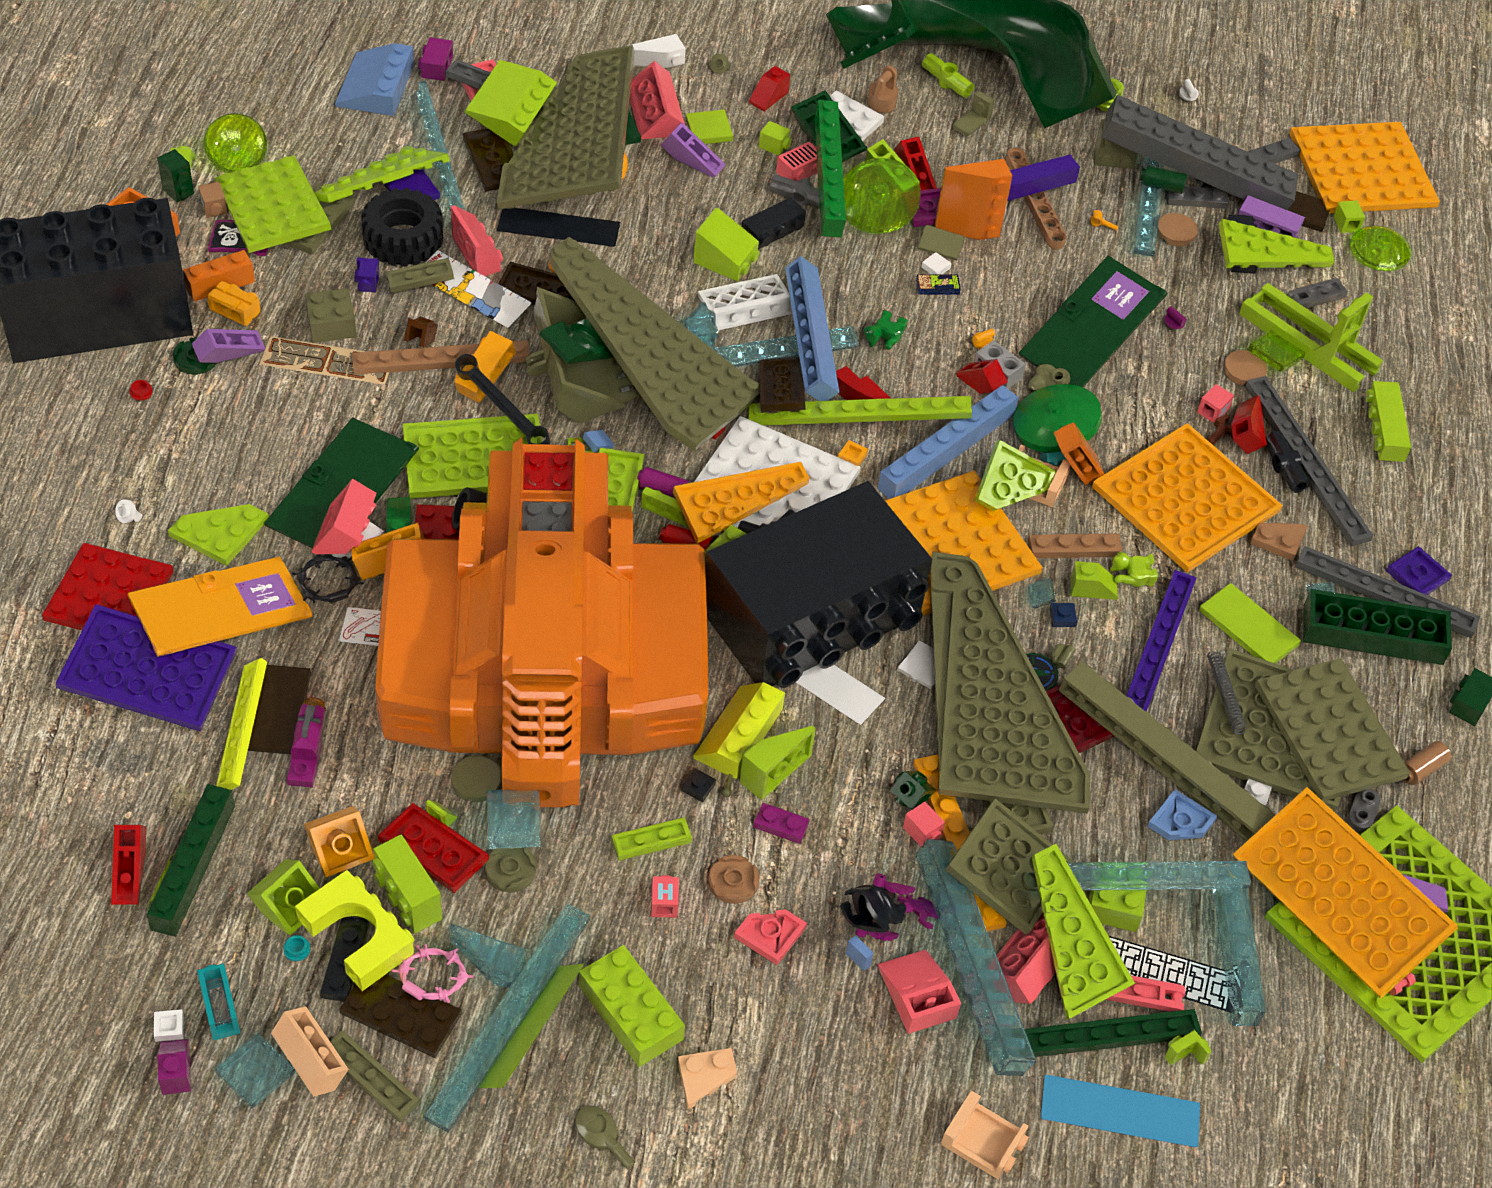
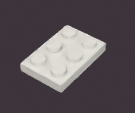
[830,91,884,141]

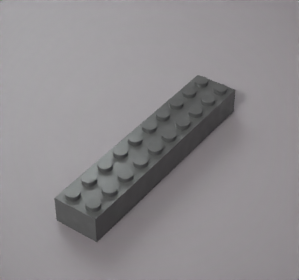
[1101,95,1298,210]

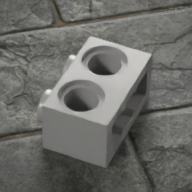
[974,340,1026,389]

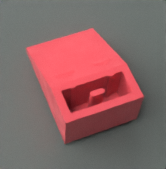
[877,949,961,1034]

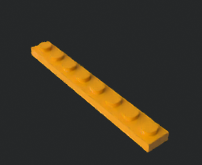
[913,754,1007,933]

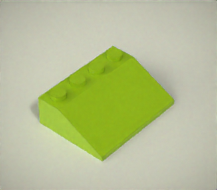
[465,60,557,147]

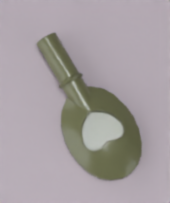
[576,1106,635,1169]

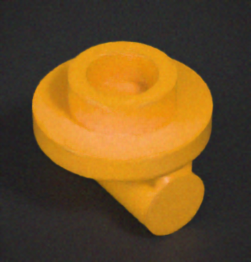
[972,328,995,349]

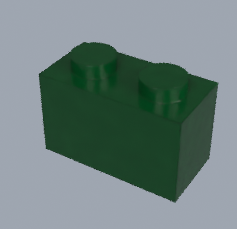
[157,149,194,203]
[1449,668,1492,726]

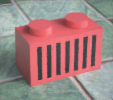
[776,142,818,181]

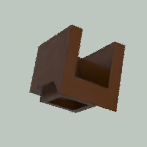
[404,316,438,348]

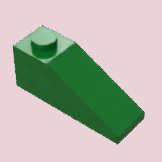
[387,497,411,533]

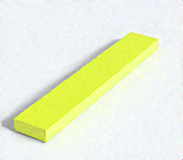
[216,658,267,790]

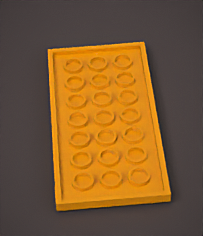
[1233,787,1458,999]

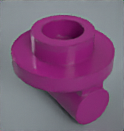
[1164,306,1187,329]

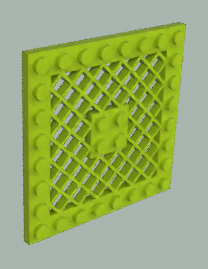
[1264,805,1492,1063]

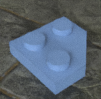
[1147,789,1217,840]

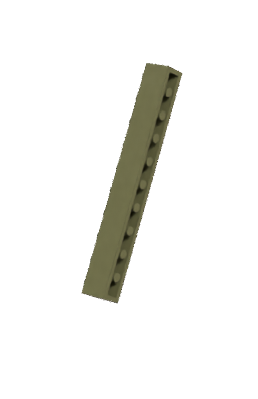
[1059,661,1275,841]

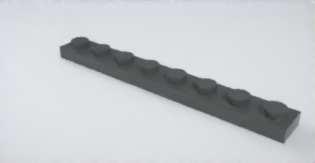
[1295,546,1480,638]

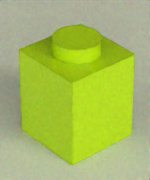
[759,121,792,156]
[1333,200,1365,233]

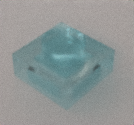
[1028,578,1056,609]

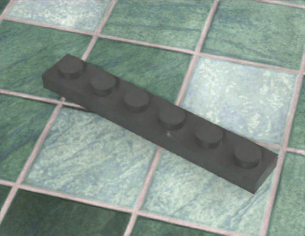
[1194,138,1300,187]

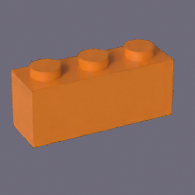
[183,250,255,302]
[1054,422,1105,485]

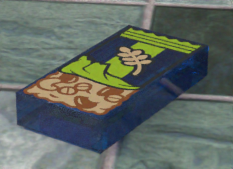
[916,274,961,295]

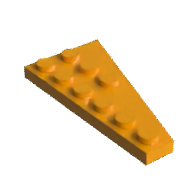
[673,462,810,544]

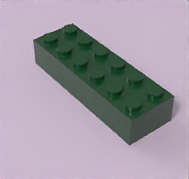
[1303,589,1452,665]

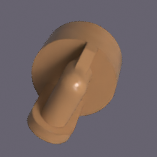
[867,65,898,113]

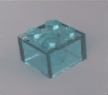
[487,789,541,849]

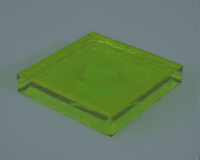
[1247,330,1306,372]

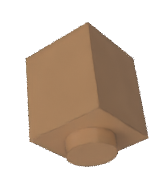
[198,182,227,218]

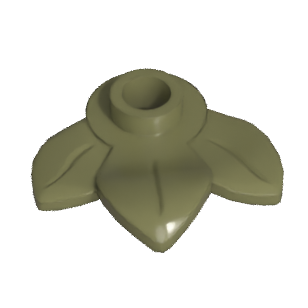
[1028,364,1071,391]

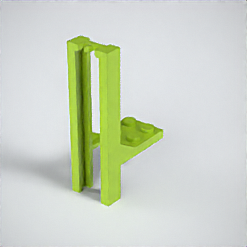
[1239,283,1383,393]

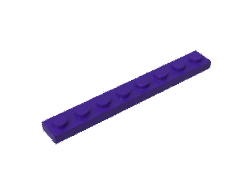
[1127,570,1197,712]

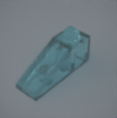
[449,924,526,989]

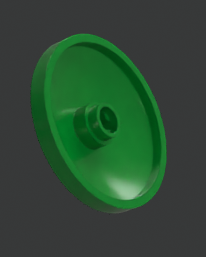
[1013,384,1102,453]

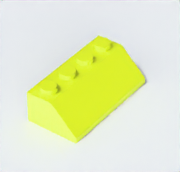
[693,682,785,780]

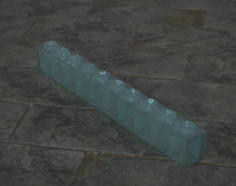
[915,839,1036,1076]

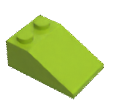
[740,726,816,800]

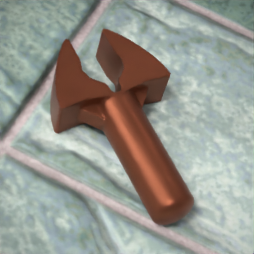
[1207,415,1233,445]

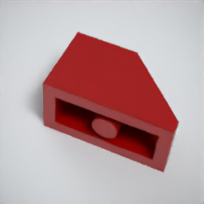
[749,66,790,111]
[956,359,1008,394]

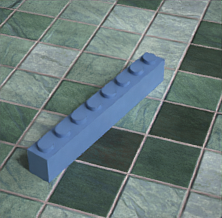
[785,256,839,401]
[878,385,1019,499]

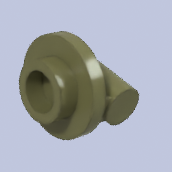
[710,54,731,74]
[1050,644,1076,669]

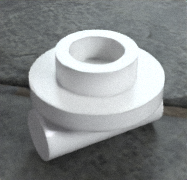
[1179,79,1199,101]
[115,500,142,523]

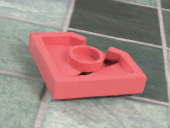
[734,909,807,965]

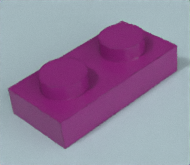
[753,802,810,844]

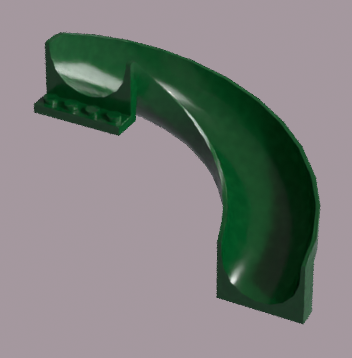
[826,0,1117,129]

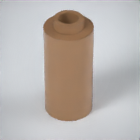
[1403,741,1451,785]

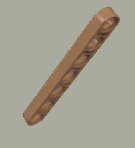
[1006,148,1067,249]

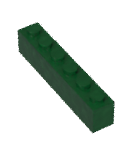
[147,784,235,937]

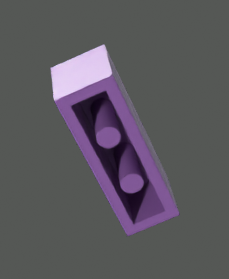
[1238,196,1305,238]

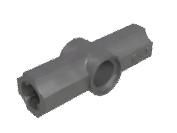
[770,174,820,208]

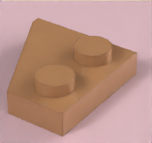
[1250,523,1308,561]

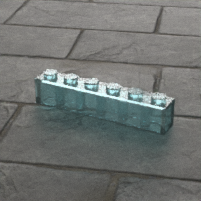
[1213,872,1266,1026]

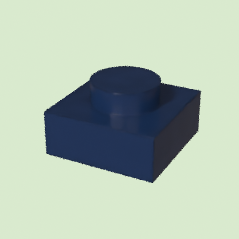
[1050,603,1077,627]

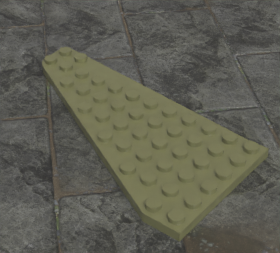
[548,237,760,451]
[930,552,1090,814]

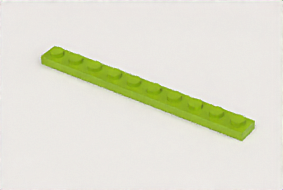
[749,396,972,425]

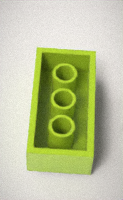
[579,945,685,1067]

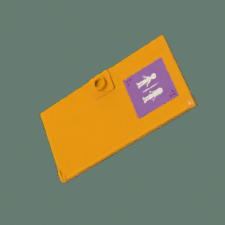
[128,556,312,657]

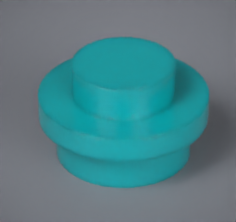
[283,935,311,962]

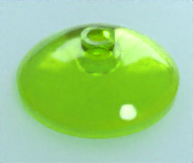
[204,113,267,173]
[1350,225,1411,271]

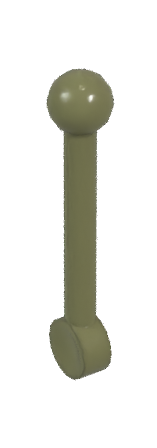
[722,774,733,797]

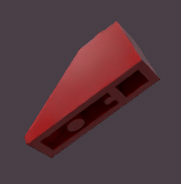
[894,136,937,192]
[111,825,146,905]

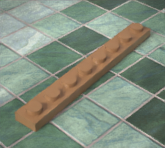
[352,340,530,375]

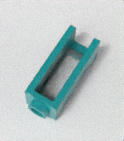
[197,963,240,1041]

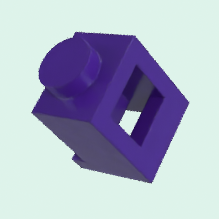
[354,257,380,293]

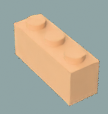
[271,1006,349,1097]

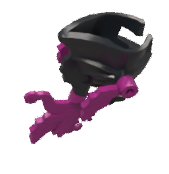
[840,873,952,941]

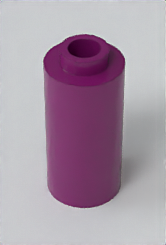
[637,467,690,499]

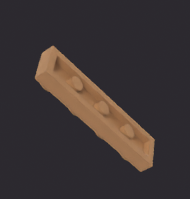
[1028,533,1123,558]

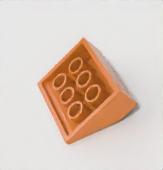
[934,159,1013,240]

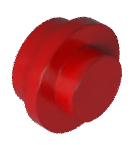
[129,380,153,401]

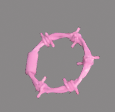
[392,944,474,1003]

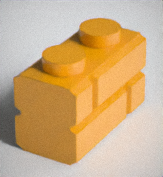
[207,281,261,327]

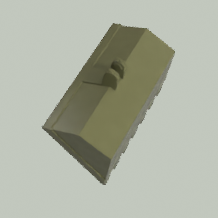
[525,287,637,423]

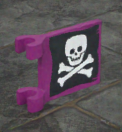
[208,220,268,256]

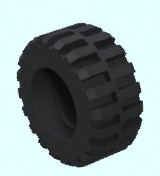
[361,188,444,267]

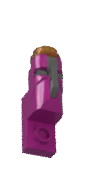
[287,697,326,788]

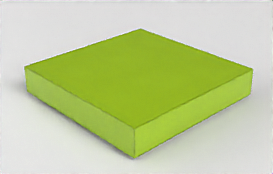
[685,109,733,144]

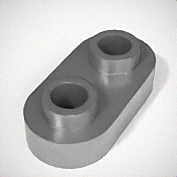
[1347,789,1381,833]

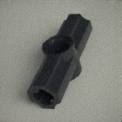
[1265,430,1310,493]

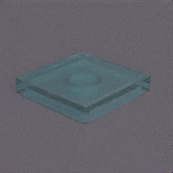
[215,1033,295,1109]

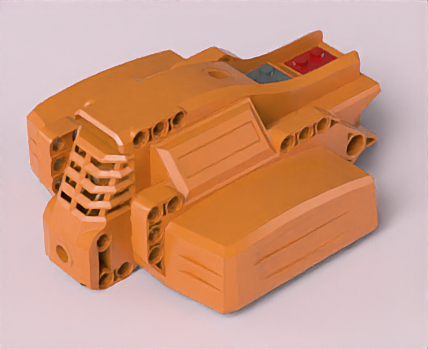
[375,437,708,807]

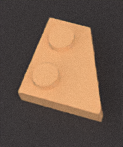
[678,1048,737,1109]

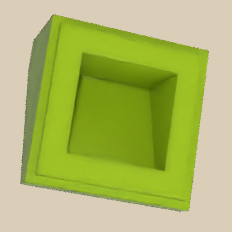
[426,799,457,827]

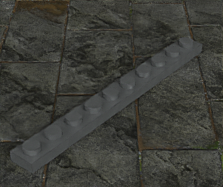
[1245,376,1373,546]

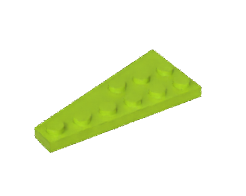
[1218,218,1335,268]
[1032,844,1135,1021]

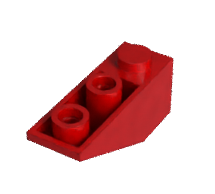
[1231,395,1267,454]

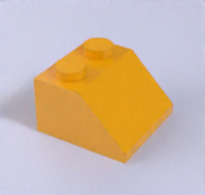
[304,806,374,877]

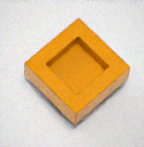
[838,440,868,466]

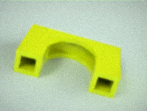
[295,870,414,991]

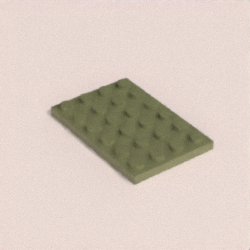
[1255,658,1410,801]

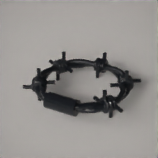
[292,554,364,604]

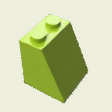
[693,208,760,282]

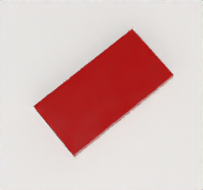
[378,803,489,893]

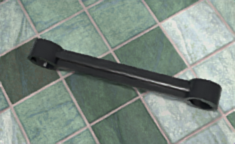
[455,354,550,445]

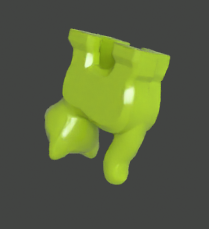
[1110,551,1158,587]

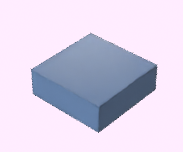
[582,430,614,453]
[846,936,873,971]

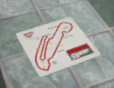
[339,607,381,646]

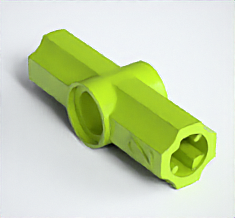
[922,53,975,98]

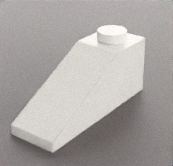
[627,34,686,68]

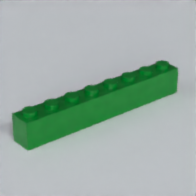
[814,100,846,238]

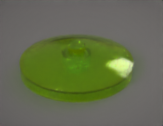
[843,158,921,234]

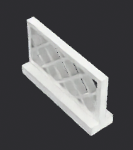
[698,274,793,331]

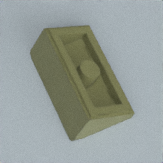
[918,225,965,261]

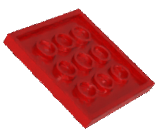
[42,543,174,631]

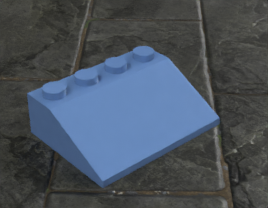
[335,43,414,116]

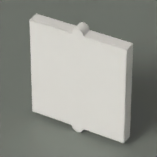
[897,641,935,689]

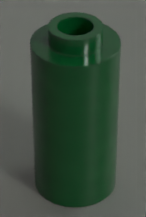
[1139,165,1187,194]

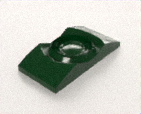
[791,90,867,162]
[539,318,614,364]

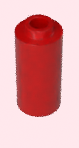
[659,524,714,551]

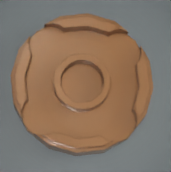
[1156,213,1198,246]
[1224,350,1267,386]
[708,855,760,904]

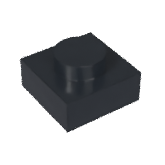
[681,768,716,802]

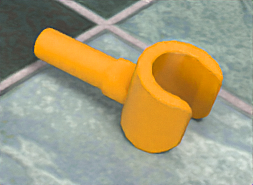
[1091,210,1118,231]

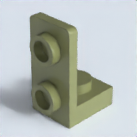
[953,91,995,136]

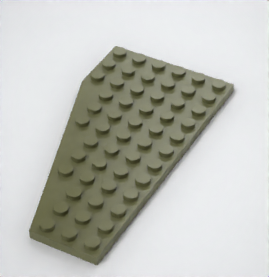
[497,45,635,209]

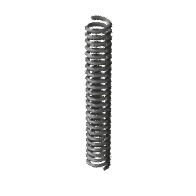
[1207,652,1246,734]

